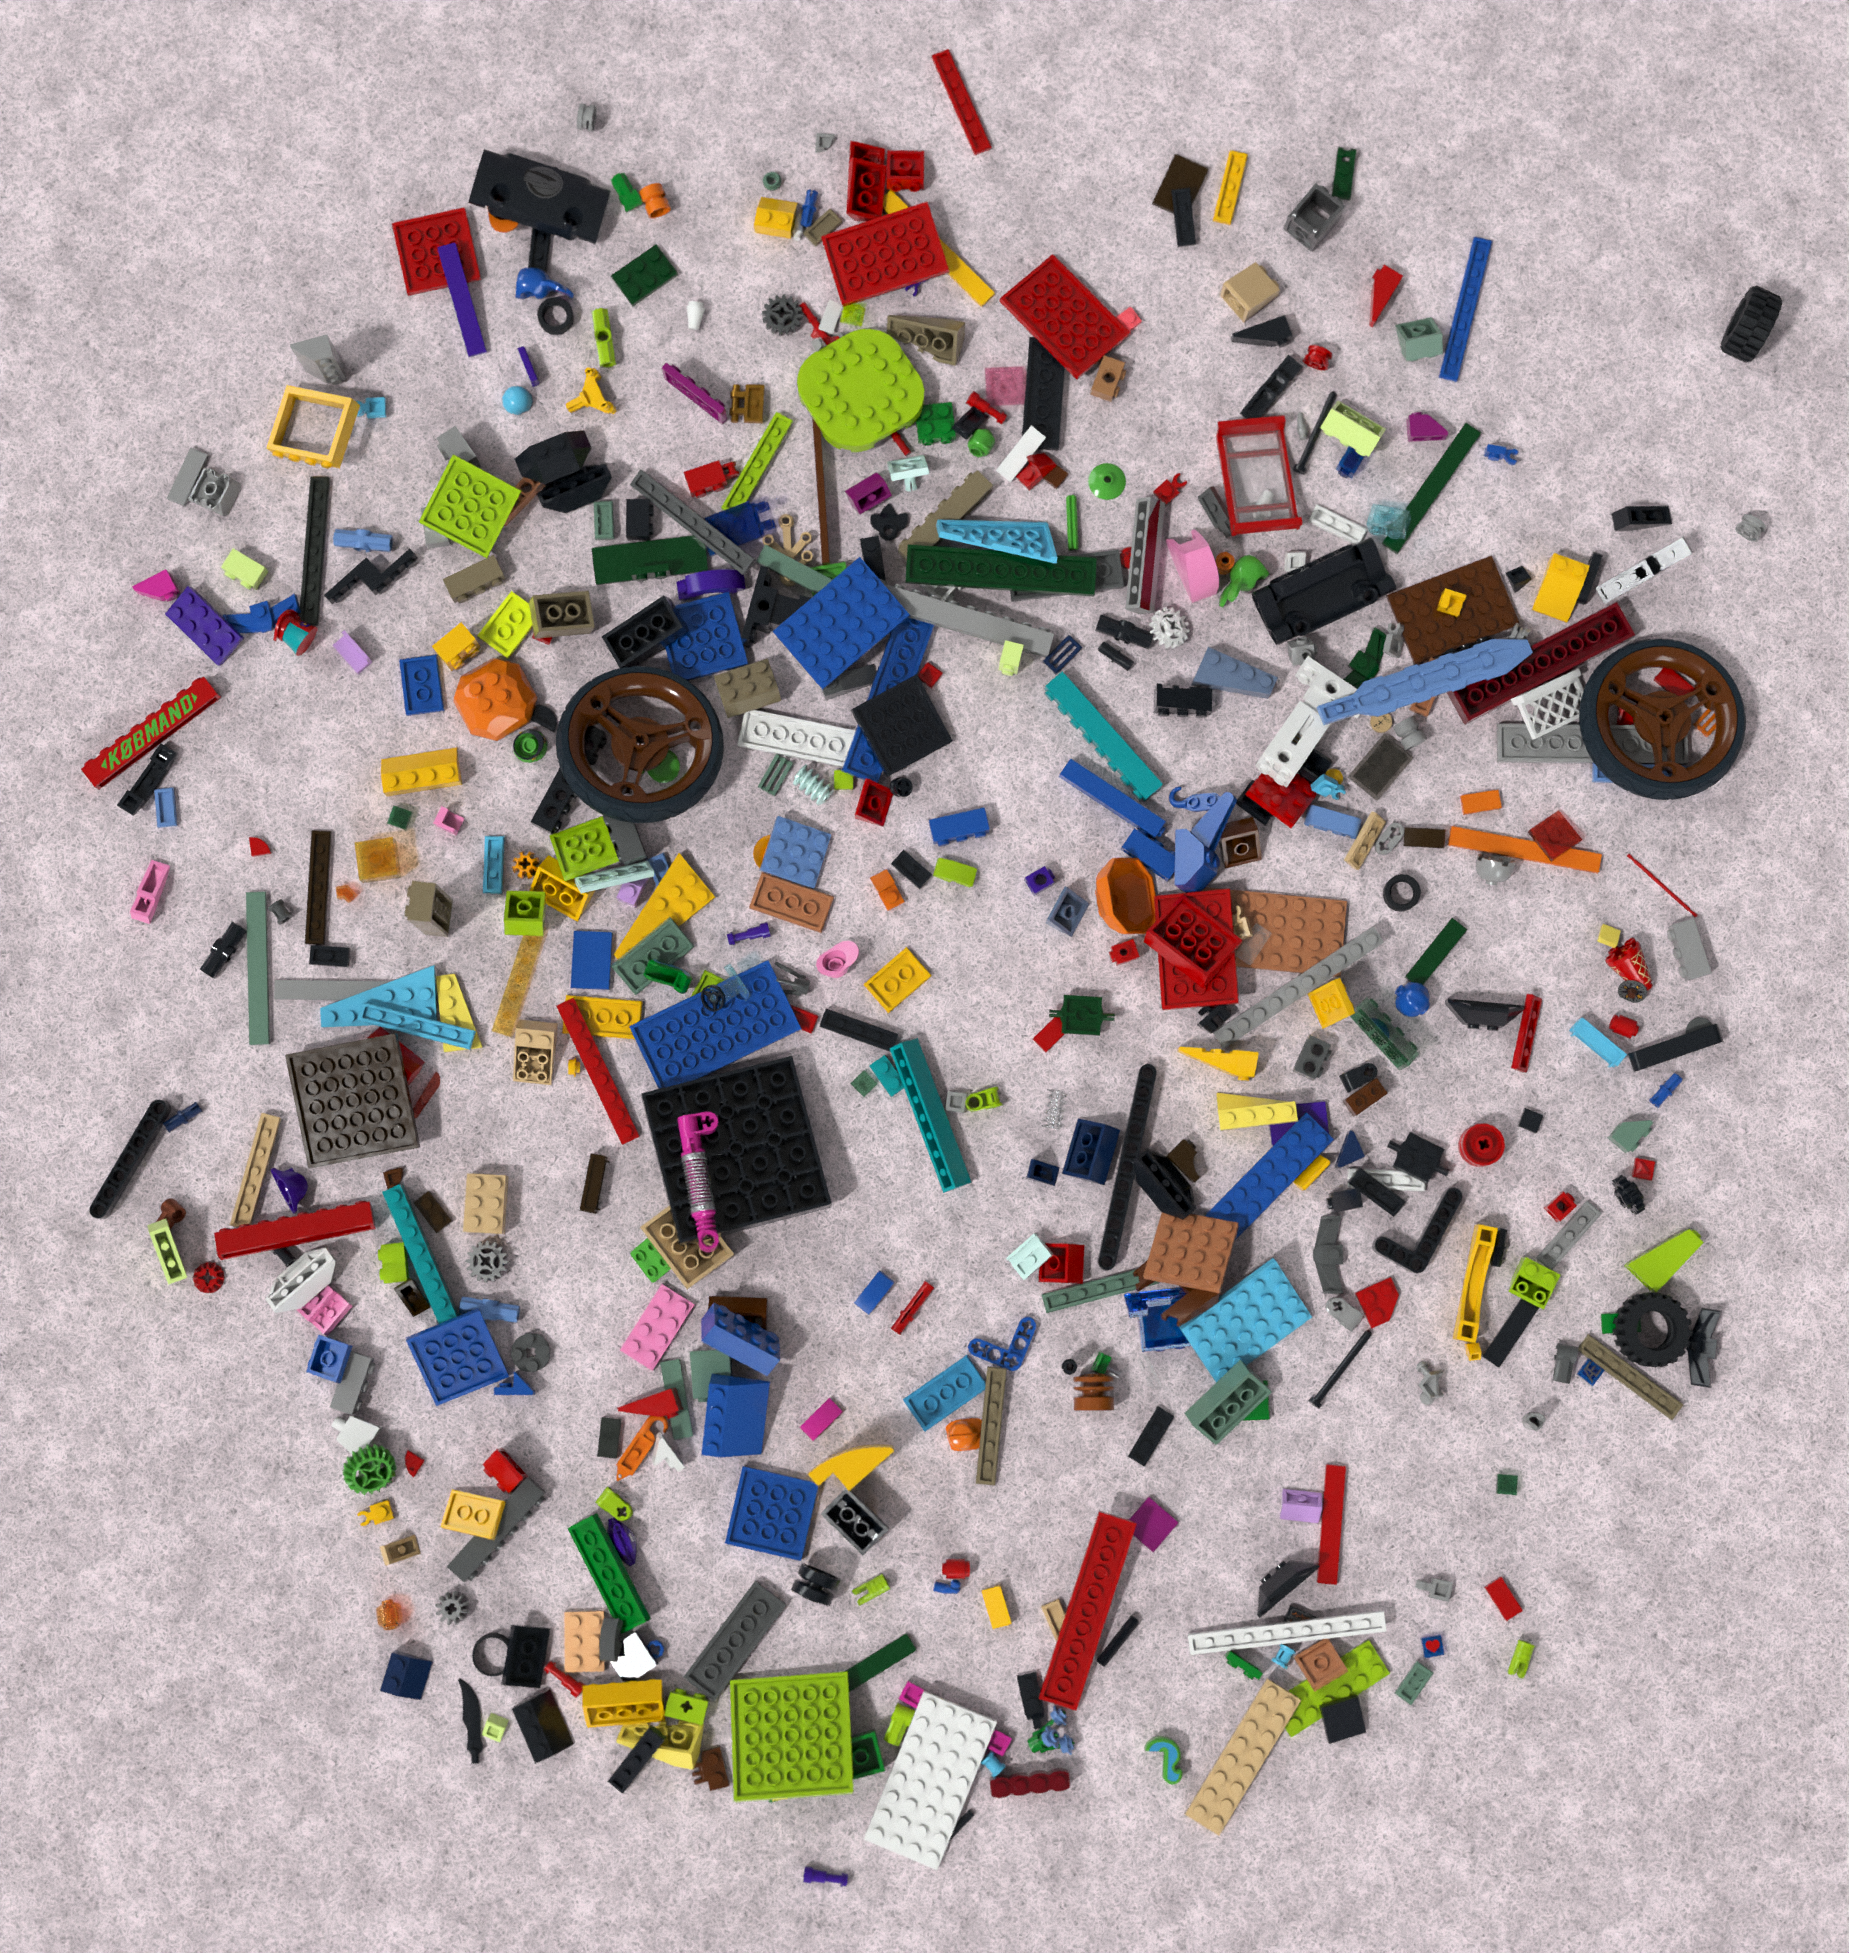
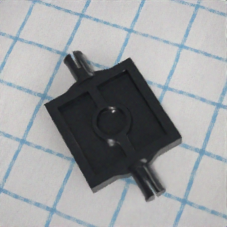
[1387,1132,1450,1184]

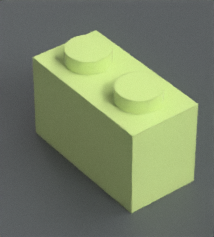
[221,548,269,590]
[999,640,1024,676]

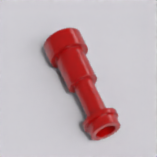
[966,391,1007,424]
[544,1661,586,1698]

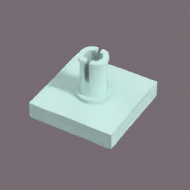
[887,455,929,491]

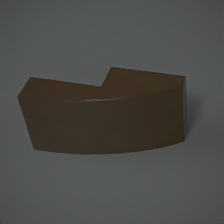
[1404,827,1446,849]

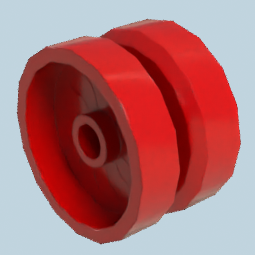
[1458,1123,1505,1167]

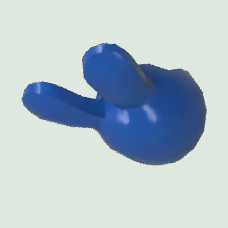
[515,267,574,299]

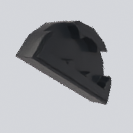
[531,704,557,733]

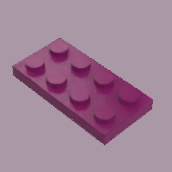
[662,362,727,425]

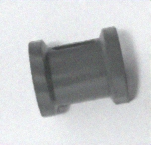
[268,899,293,925]

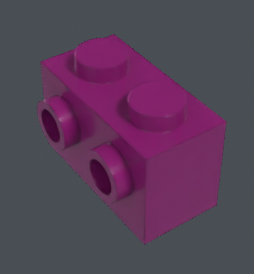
[845,472,892,514]

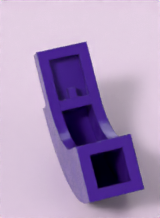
[676,569,746,601]

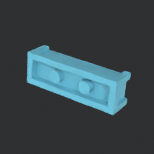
[1569,1017,1627,1068]

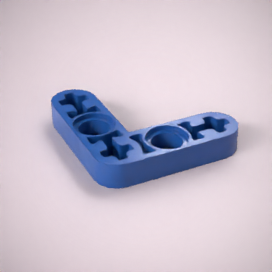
[968,1317,1036,1371]

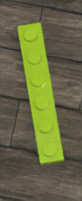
[721,412,793,518]

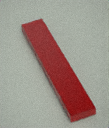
[931,49,992,156]
[1317,1464,1346,1585]

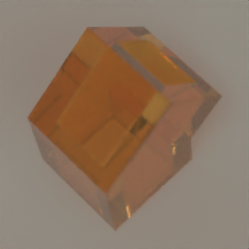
[336,885,357,903]

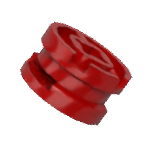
[1303,345,1333,371]

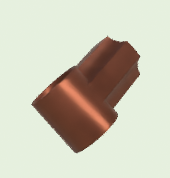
[156,1198,186,1230]

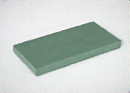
[611,917,694,995]

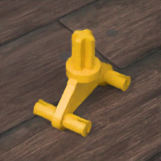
[566,367,617,414]

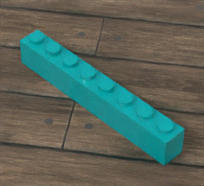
[1044,671,1163,802]
[889,1038,972,1193]
[382,1184,460,1324]

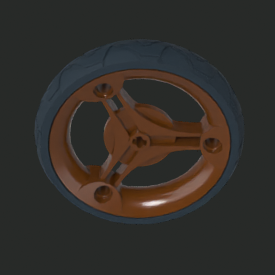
[1579,638,1746,800]
[556,666,724,823]

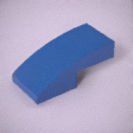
[854,1270,895,1315]

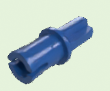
[800,189,818,227]
[1649,1073,1683,1108]

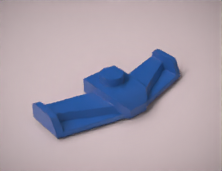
[223,593,301,633]

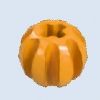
[512,851,540,879]

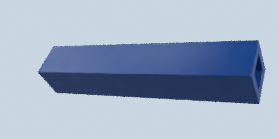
[1059,758,1166,839]

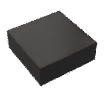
[1518,1108,1543,1134]

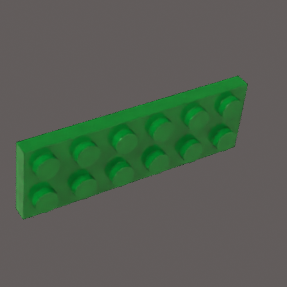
[567,1513,651,1634]

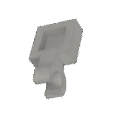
[1383,623,1404,658]
[1415,1578,1453,1602]

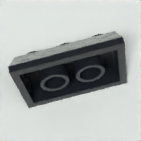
[821,1488,890,1555]
[512,1689,574,1764]

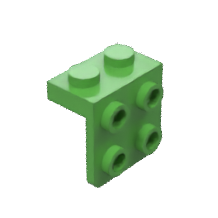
[631,1238,671,1283]

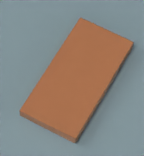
[749,872,834,933]

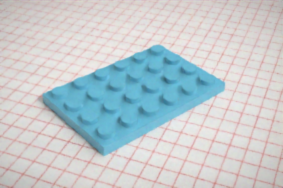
[1179,1258,1312,1382]

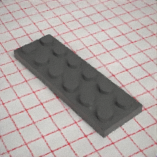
[1010,550,1124,602]
[683,1581,787,1701]

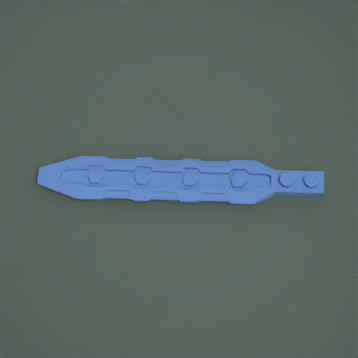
[1317,639,1533,725]

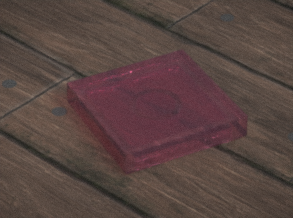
[985,367,1024,406]

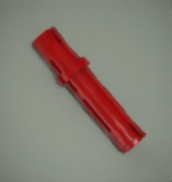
[891,1281,934,1335]

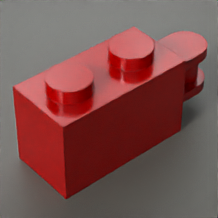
[684,460,740,498]

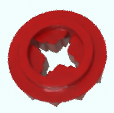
[192,1262,224,1293]

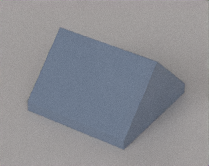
[1046,886,1089,937]

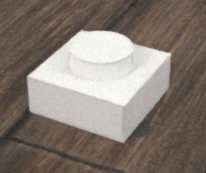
[1285,551,1306,572]

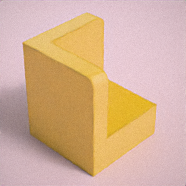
[1437,588,1467,617]

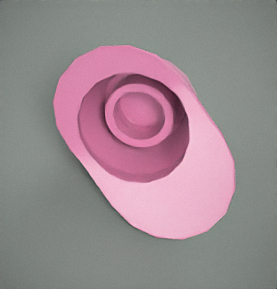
[816,941,859,978]

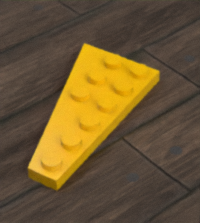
[614,853,715,959]

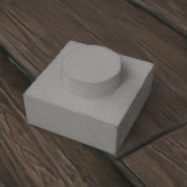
[945,1091,967,1114]

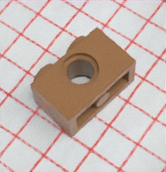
[1090,355,1127,402]

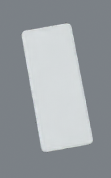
[819,300,842,334]

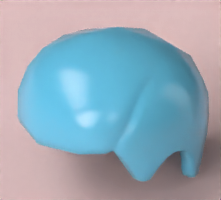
[502,386,533,415]

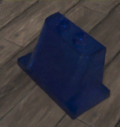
[1124,1287,1191,1352]

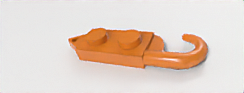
[616,1416,668,1481]

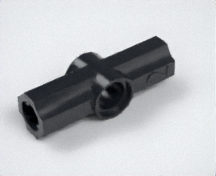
[1095,615,1154,649]
[200,922,247,979]

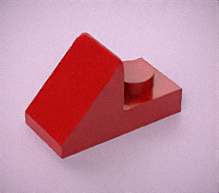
[1016,453,1057,491]

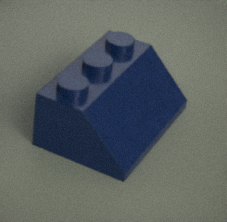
[1062,1118,1120,1185]

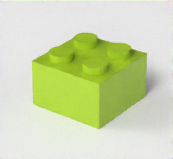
[504,891,546,936]

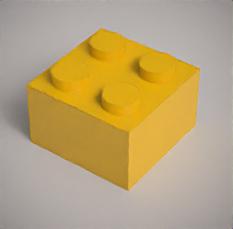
[432,622,481,671]

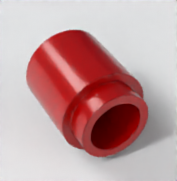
[1609,1014,1639,1039]
[942,1559,970,1579]

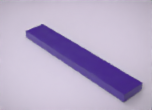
[437,243,487,358]

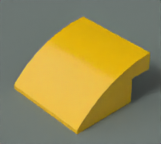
[808,1444,894,1491]

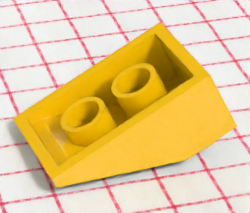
[1532,553,1590,623]

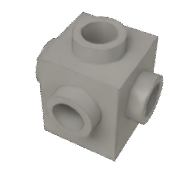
[1287,637,1317,666]

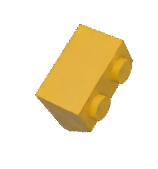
[754,197,798,239]

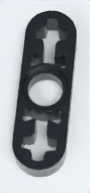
[1576,551,1603,605]

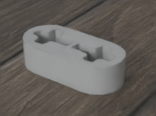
[1374,823,1404,856]

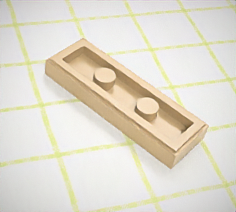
[1344,811,1386,871]

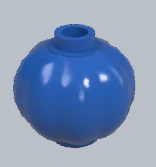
[1395,982,1430,1017]

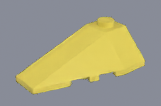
[616,1720,704,1770]

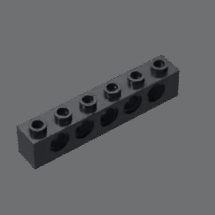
[531,726,608,835]

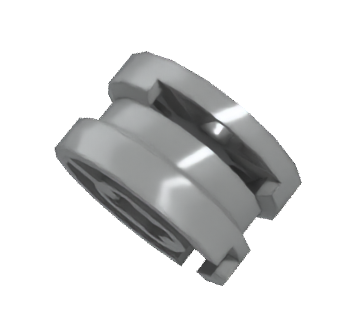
[577,103,597,132]
[1735,514,1766,542]
[1508,623,1530,640]

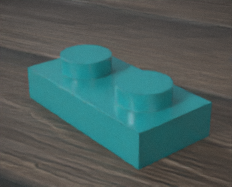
[869,1055,904,1097]

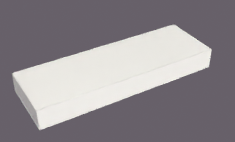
[996,426,1046,482]
[1308,505,1367,545]

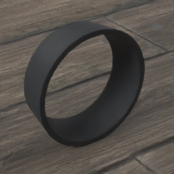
[472,1633,509,1676]

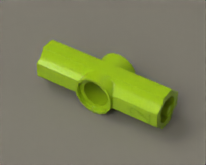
[592,308,616,368]

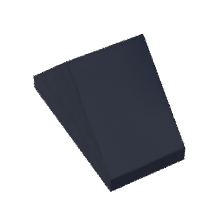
[1335,1130,1365,1168]
[1026,1159,1059,1186]

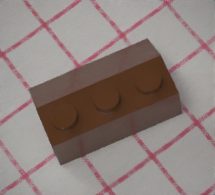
[708,1296,768,1331]

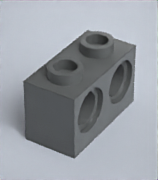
[1292,1035,1332,1081]

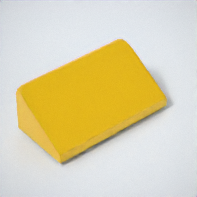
[1293,1155,1330,1191]
[981,1585,1012,1629]

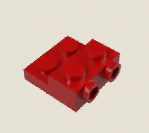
[887,150,924,192]

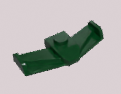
[1343,627,1387,689]

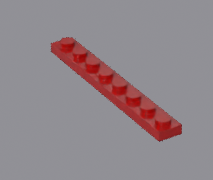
[556,997,640,1145]

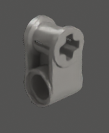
[1326,1298,1364,1332]

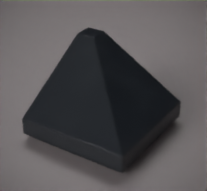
[1505,566,1531,593]

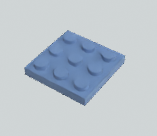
[759,816,832,889]

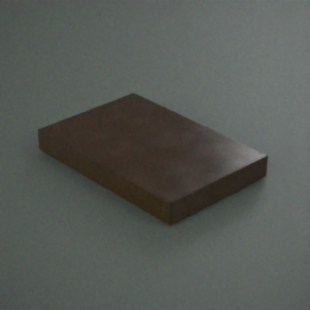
[1152,154,1209,214]

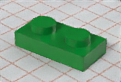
[1225,1650,1263,1680]

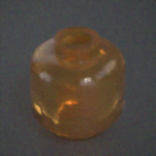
[376,1599,403,1630]

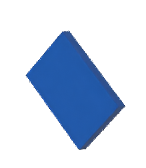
[399,655,444,716]
[571,931,613,990]

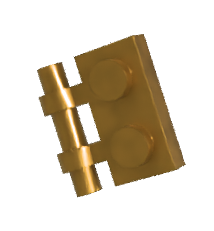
[729,384,765,424]

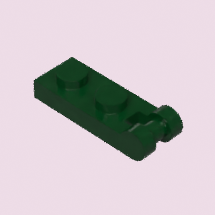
[1332,147,1357,201]

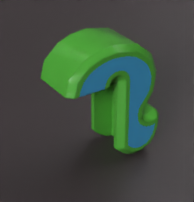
[1144,1736,1182,1785]

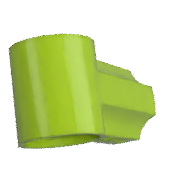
[883,1703,915,1747]

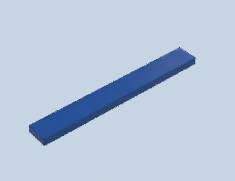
[1438,237,1492,382]

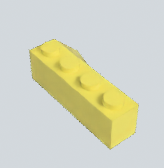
[1217,1093,1298,1131]

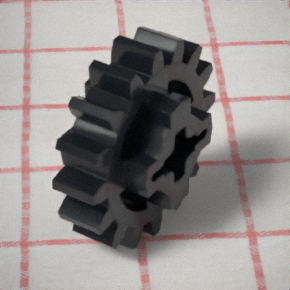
[1612,1175,1645,1215]

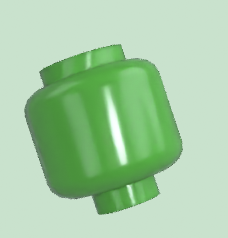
[968,429,995,457]

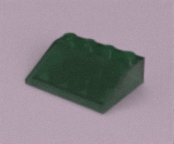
[1350,997,1419,1071]

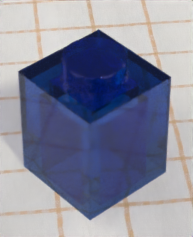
[1336,446,1365,479]

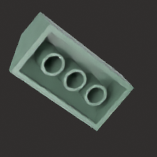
[1184,1360,1272,1445]

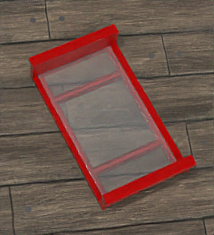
[1216,415,1303,537]

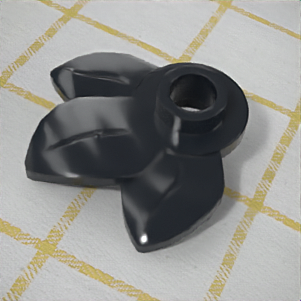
[870,504,908,541]

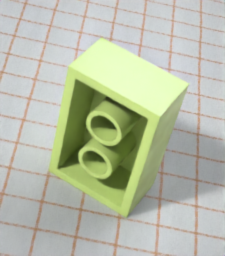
[1320,401,1386,457]

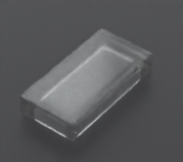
[1236,923,1272,966]

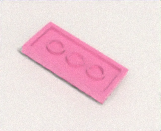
[620,1284,695,1371]

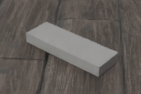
[167,448,209,507]

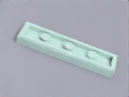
[575,861,654,893]

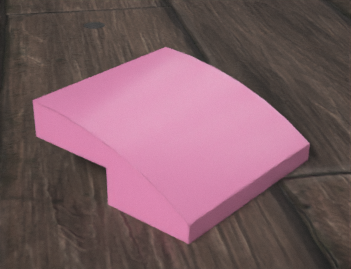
[297,1285,353,1336]

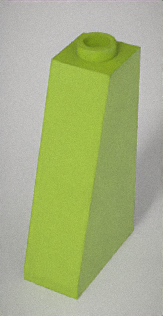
[1624,1229,1704,1293]

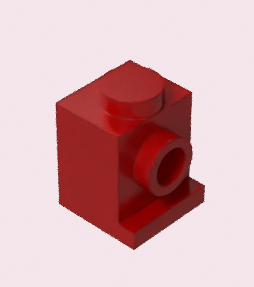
[1109,939,1140,966]
[1544,1192,1577,1222]

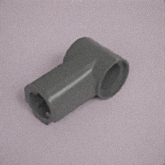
[1552,1343,1578,1384]

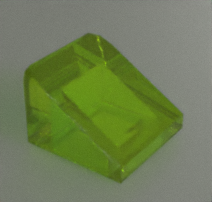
[840,304,866,327]

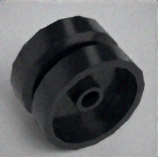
[791,1563,841,1606]

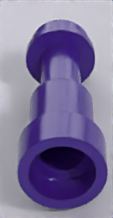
[727,922,771,945]
[803,1866,848,1887]

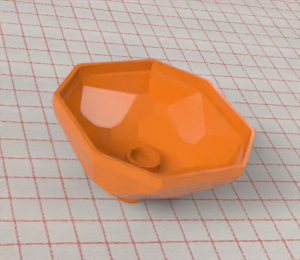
[453,658,538,741]
[1095,858,1156,934]

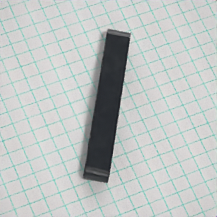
[89,1099,171,1219]

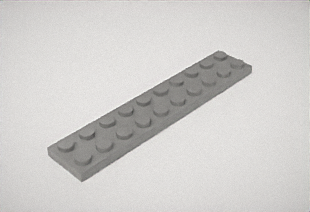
[1497,724,1688,765]

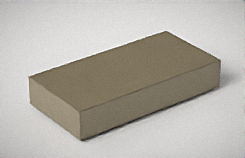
[803,208,843,247]

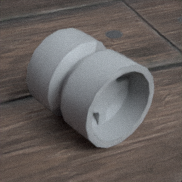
[1393,716,1427,751]

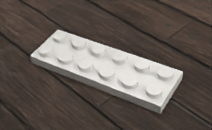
[738,710,855,767]

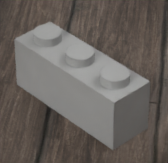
[1667,918,1712,981]
[330,1351,376,1415]

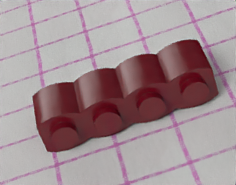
[989,1768,1070,1798]

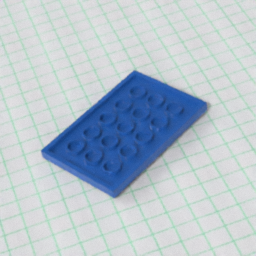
[773,557,910,690]

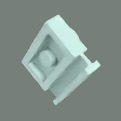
[1006,1233,1054,1280]

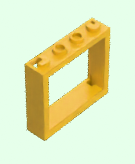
[266,385,360,469]

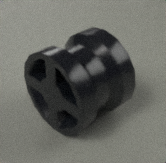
[889,778,913,797]

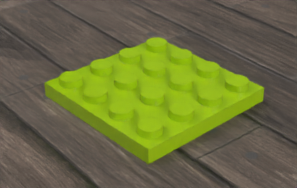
[419,454,522,558]

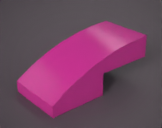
[799,1398,843,1441]

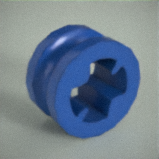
[647,1640,664,1659]

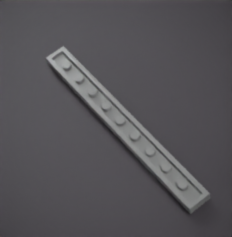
[1213,926,1384,1048]

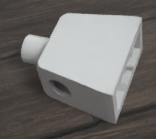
[332,1415,382,1454]

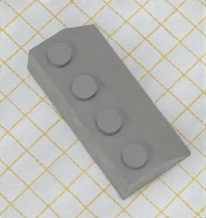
[290,334,346,385]

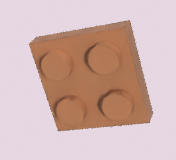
[1294,1639,1348,1692]

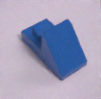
[494,1371,535,1395]

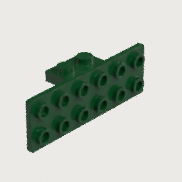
[592,535,708,585]

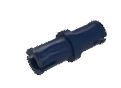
[163,1101,203,1133]

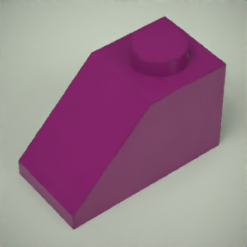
[1406,412,1448,442]

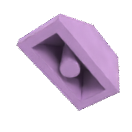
[616,878,649,908]

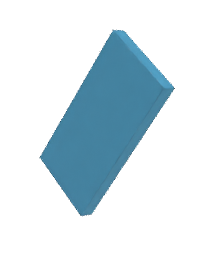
[903,1355,986,1432]

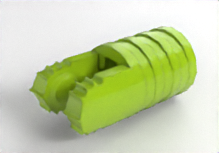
[852,1574,891,1606]
[1507,1639,1535,1678]

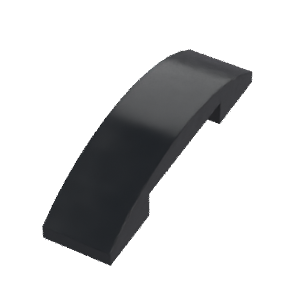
[117,743,177,816]

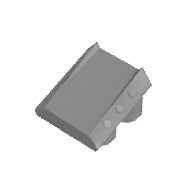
[188,467,241,516]

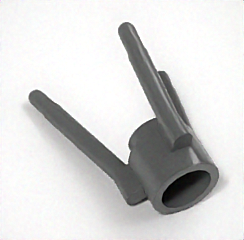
[774,962,810,996]

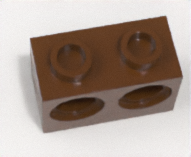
[1342,1078,1388,1117]

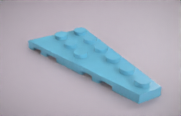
[936,519,1058,563]
[320,965,438,1027]

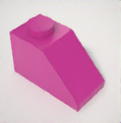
[132,569,180,602]

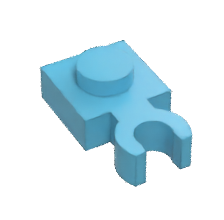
[356,397,387,419]
[1311,774,1346,800]

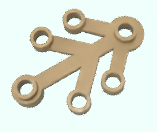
[762,514,813,586]

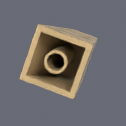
[1220,262,1280,323]

